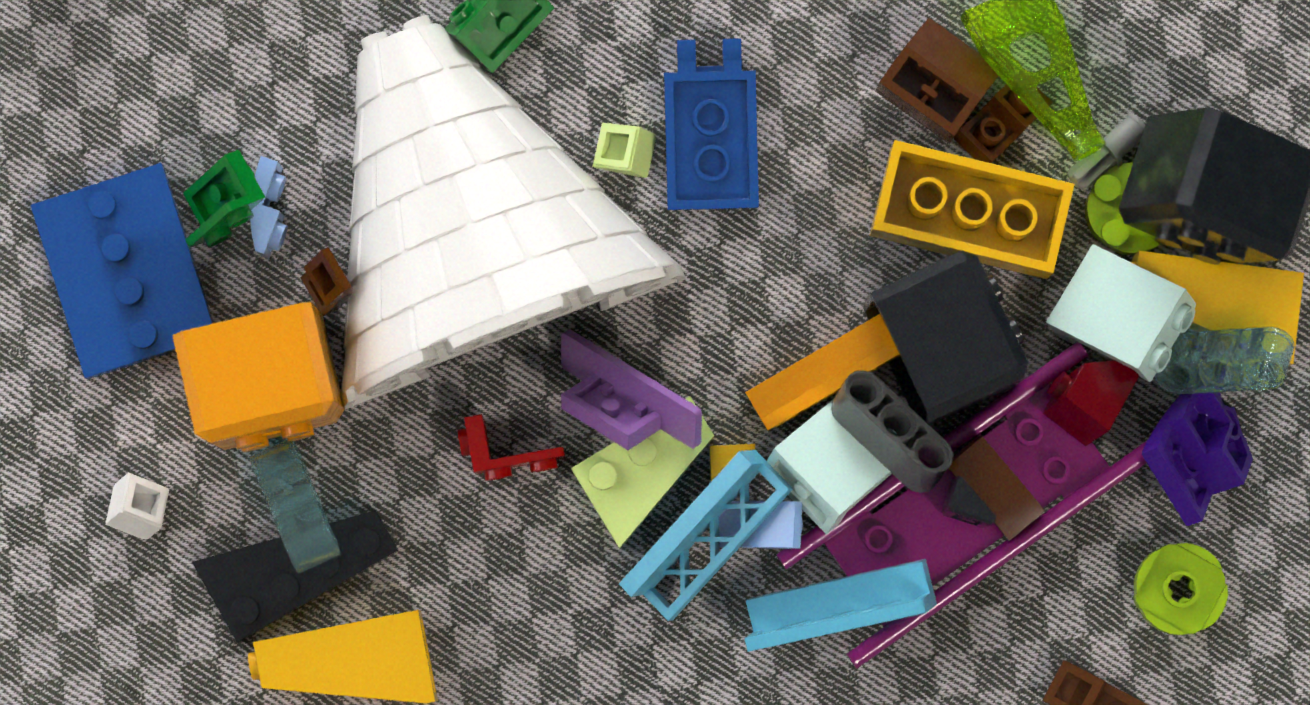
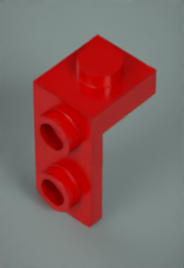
[457,414,566,481]

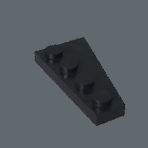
[192,510,399,642]

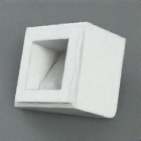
[105,472,169,540]

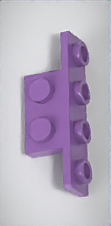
[561,329,702,450]

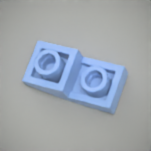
[250,156,288,259]
[719,501,803,549]

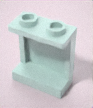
[1046,244,1196,382]
[767,396,898,535]

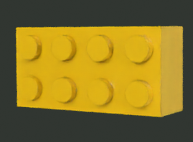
[869,140,1075,279]

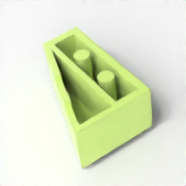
[571,396,714,549]

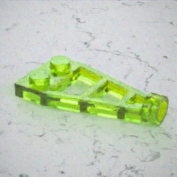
[960,0,1106,162]

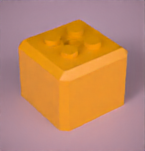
[172,302,345,452]

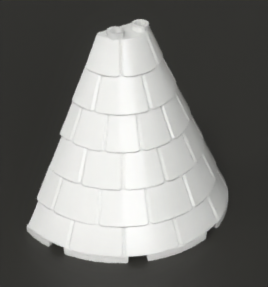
[341,15,686,410]

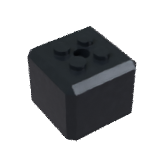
[1119,107,1310,265]
[862,250,1029,426]

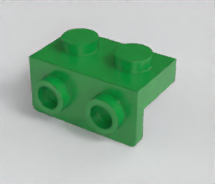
[183,150,266,248]

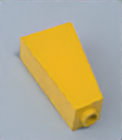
[1129,251,1304,368]
[248,610,438,703]

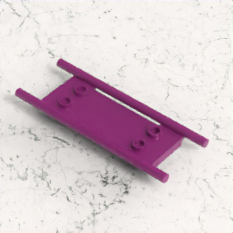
[776,341,1147,669]

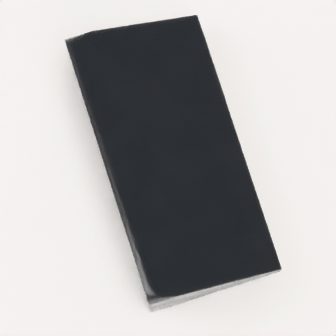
[941,476,997,528]

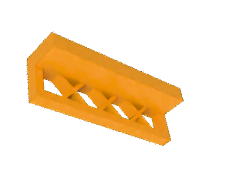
[745,314,900,432]

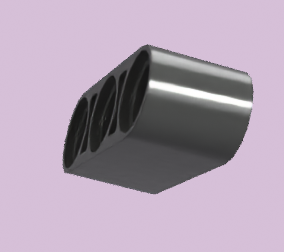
[831,371,953,493]

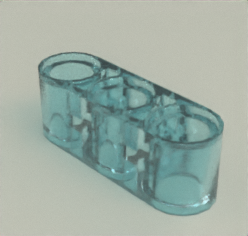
[1155,327,1294,394]
[249,440,342,574]

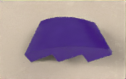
[1141,364,1253,526]

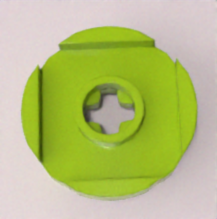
[1085,163,1160,255]
[1133,543,1228,635]

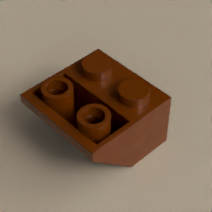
[875,18,1003,144]

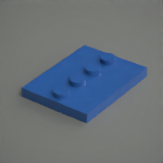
[30,163,214,380]

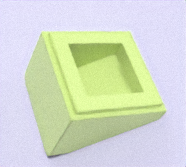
[593,123,656,178]

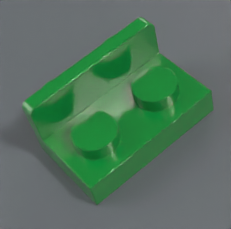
[445,0,555,73]

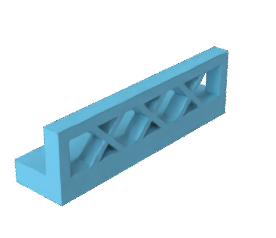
[619,450,793,621]
[744,559,937,652]

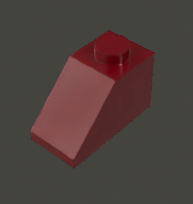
[1043,360,1139,446]

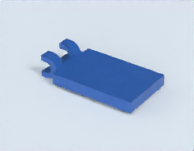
[664,38,759,211]

